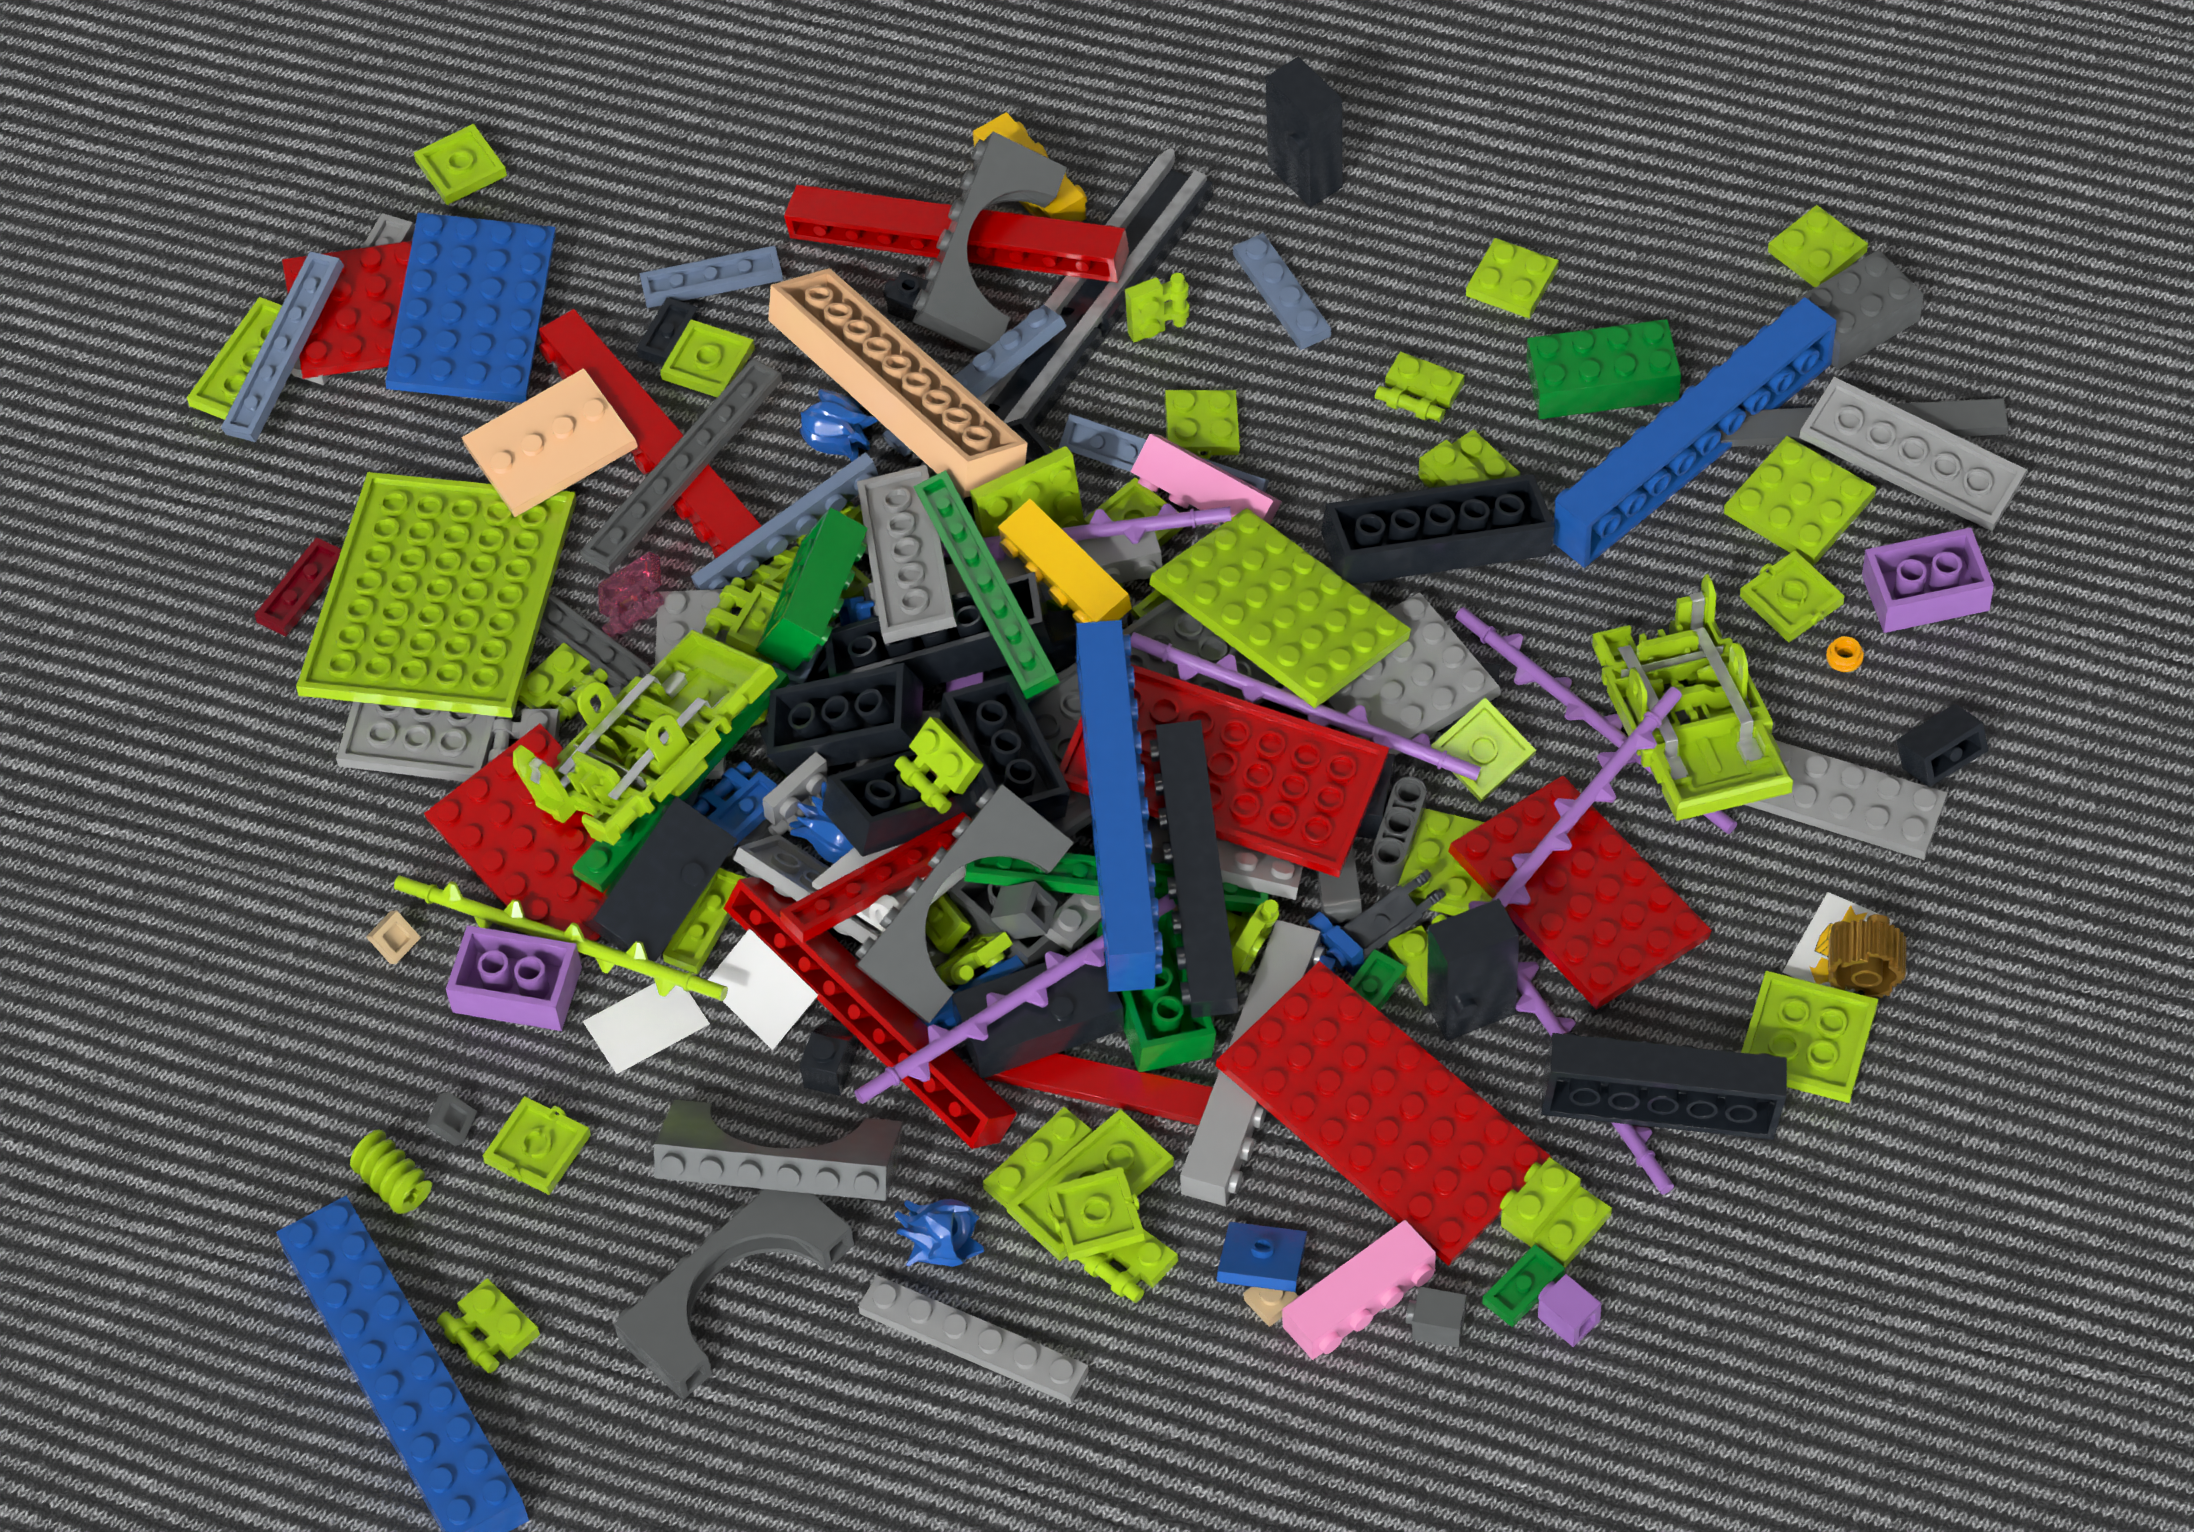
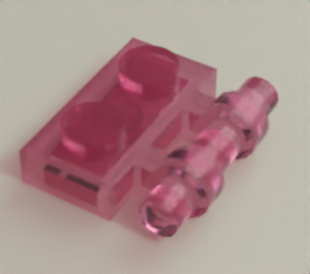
[598,551,664,637]

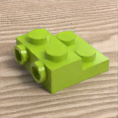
[1418,429,1520,488]
[1500,1157,1612,1268]

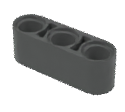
[1372,776,1426,886]
[1316,845,1362,925]

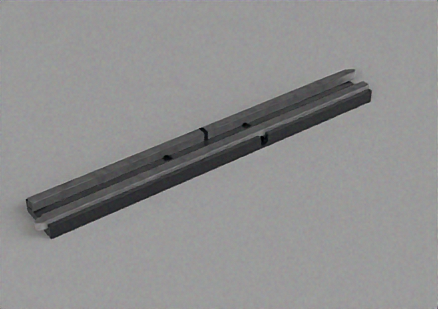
[861,149,1213,563]

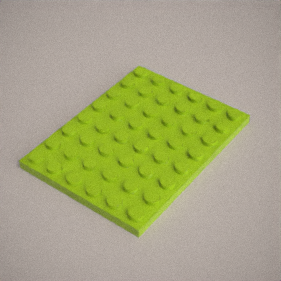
[296,472,577,718]

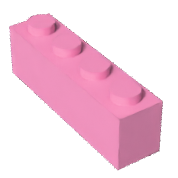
[1130,434,1282,526]
[1282,1220,1436,1360]

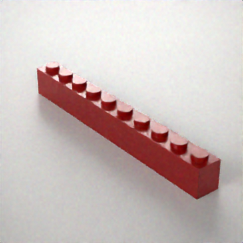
[784,185,1129,283]
[539,309,761,558]
[723,877,1017,1149]

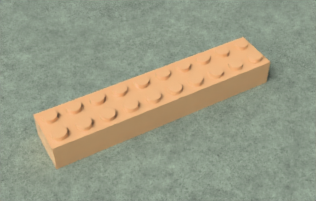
[768,268,1028,498]

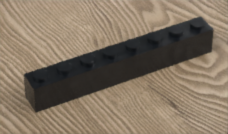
[1149,720,1238,1018]

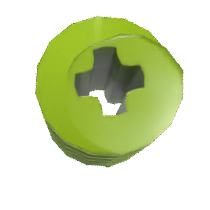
[350,1129,433,1214]

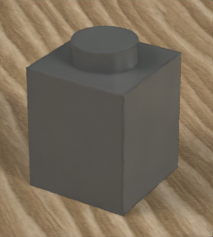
[990,881,1058,940]
[1406,1287,1467,1348]

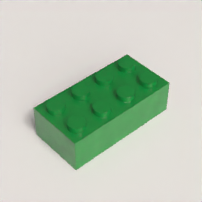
[1526,319,1681,420]
[755,507,868,671]
[1097,909,1216,1073]

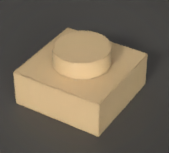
[366,910,421,964]
[1244,1287,1299,1327]

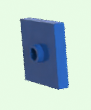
[1217,1222,1307,1292]

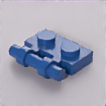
[692,761,778,847]

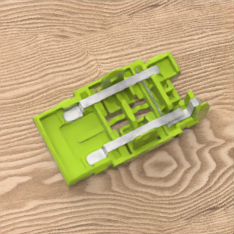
[1592,574,1793,821]
[513,629,778,846]

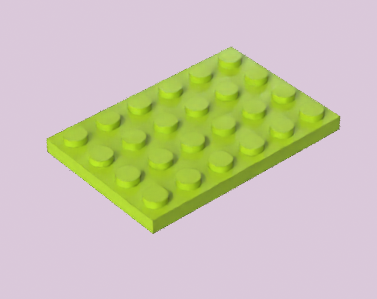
[1149,508,1411,708]

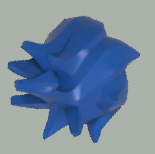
[800,389,879,462]
[789,781,854,864]
[895,1199,984,1267]

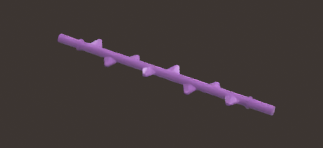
[942,504,1232,561]
[1455,607,1737,834]
[1131,632,1481,781]
[1468,687,1682,910]
[854,894,1176,1104]
[1516,962,1674,1194]

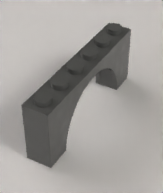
[913,131,1067,354]
[855,784,1074,1023]
[654,1100,903,1201]
[614,1189,854,1400]

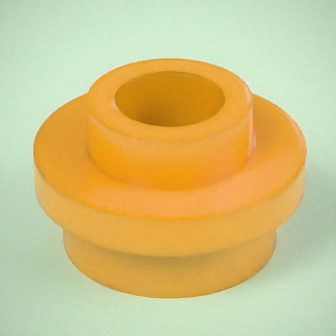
[1826,636,1864,672]

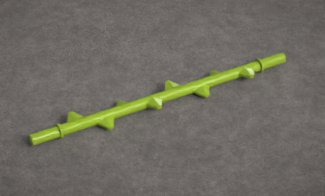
[394,875,728,1001]

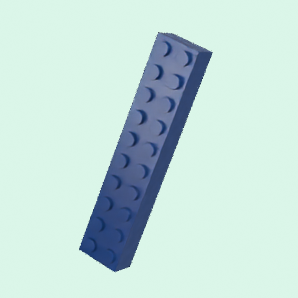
[1553,297,1837,568]
[1076,620,1163,992]
[276,1195,529,1532]

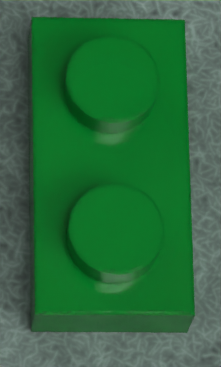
[1348,949,1407,1011]
[1482,1244,1565,1328]

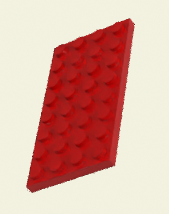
[1059,664,1389,878]
[1216,961,1552,1266]

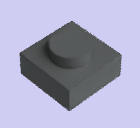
[426,1091,477,1146]

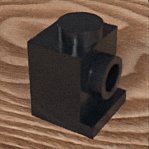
[883,271,929,322]

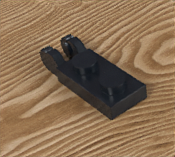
[1341,869,1446,959]

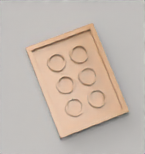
[461,368,638,517]

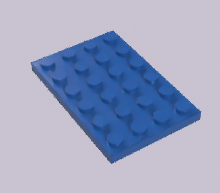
[386,213,556,403]

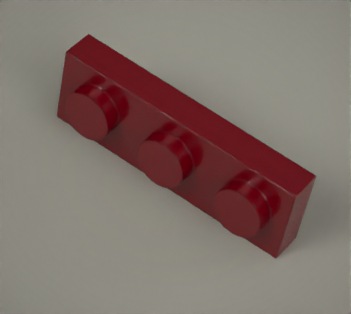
[254,537,342,637]

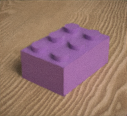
[1862,527,1994,633]
[446,925,582,1031]

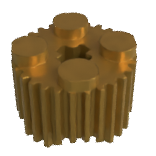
[1828,914,1906,998]

